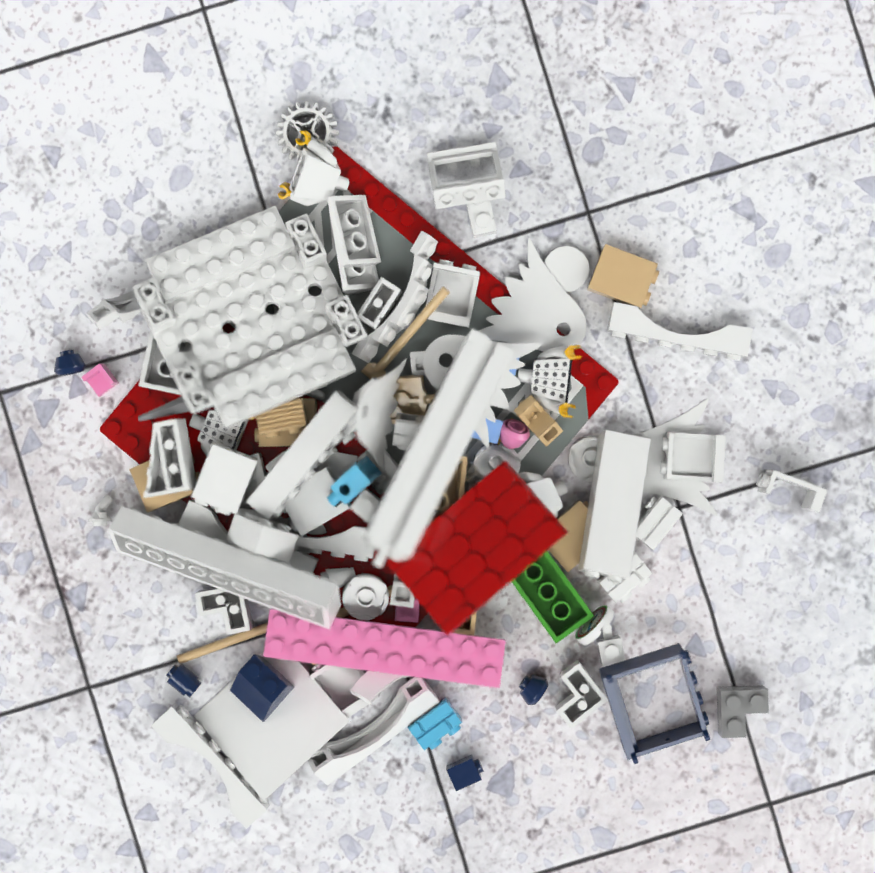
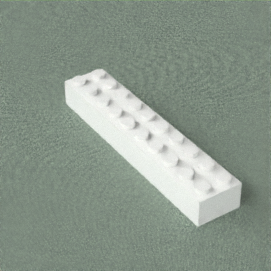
[108,506,341,629]

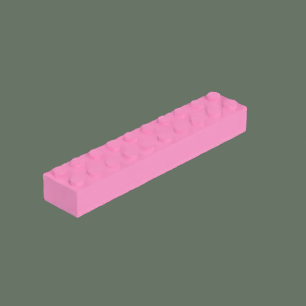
[263,609,506,688]

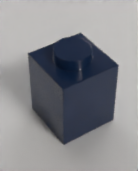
[446,754,484,791]

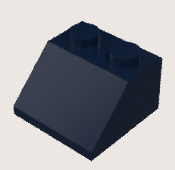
[230,654,294,722]

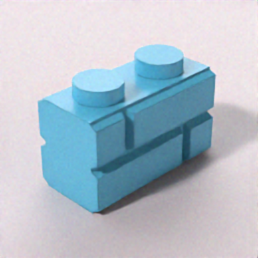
[408,697,462,750]

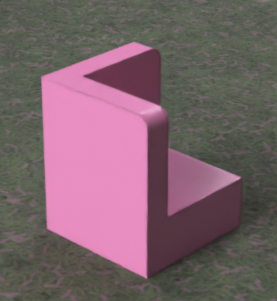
[81,363,119,397]

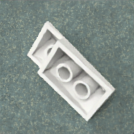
[327,195,381,296]

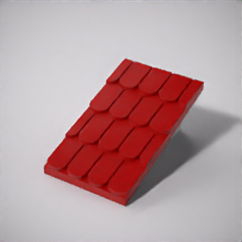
[386,461,569,635]

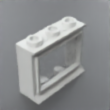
[427,142,506,209]

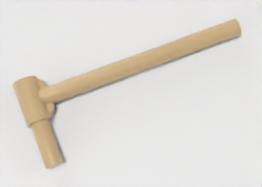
[361,286,450,380]
[177,622,268,664]

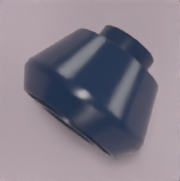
[54,350,86,376]
[519,675,549,705]

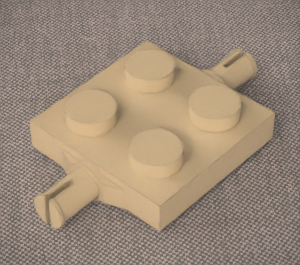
[378,375,435,424]

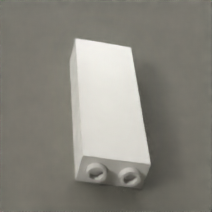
[578,430,651,583]

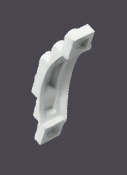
[352,231,438,363]
[86,278,152,330]

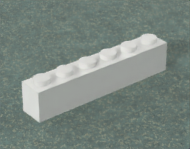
[246,391,357,520]

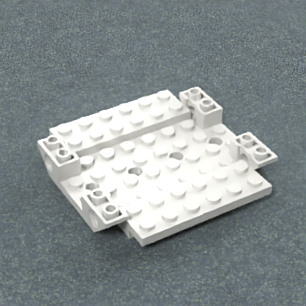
[132,206,368,430]

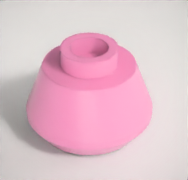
[500,419,530,449]

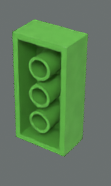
[512,551,594,643]

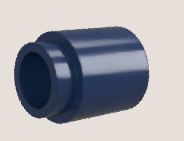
[166,664,201,697]

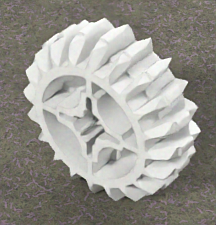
[276,101,339,163]

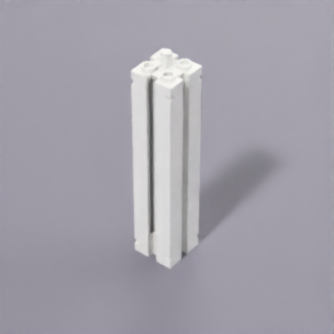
[361,329,515,568]

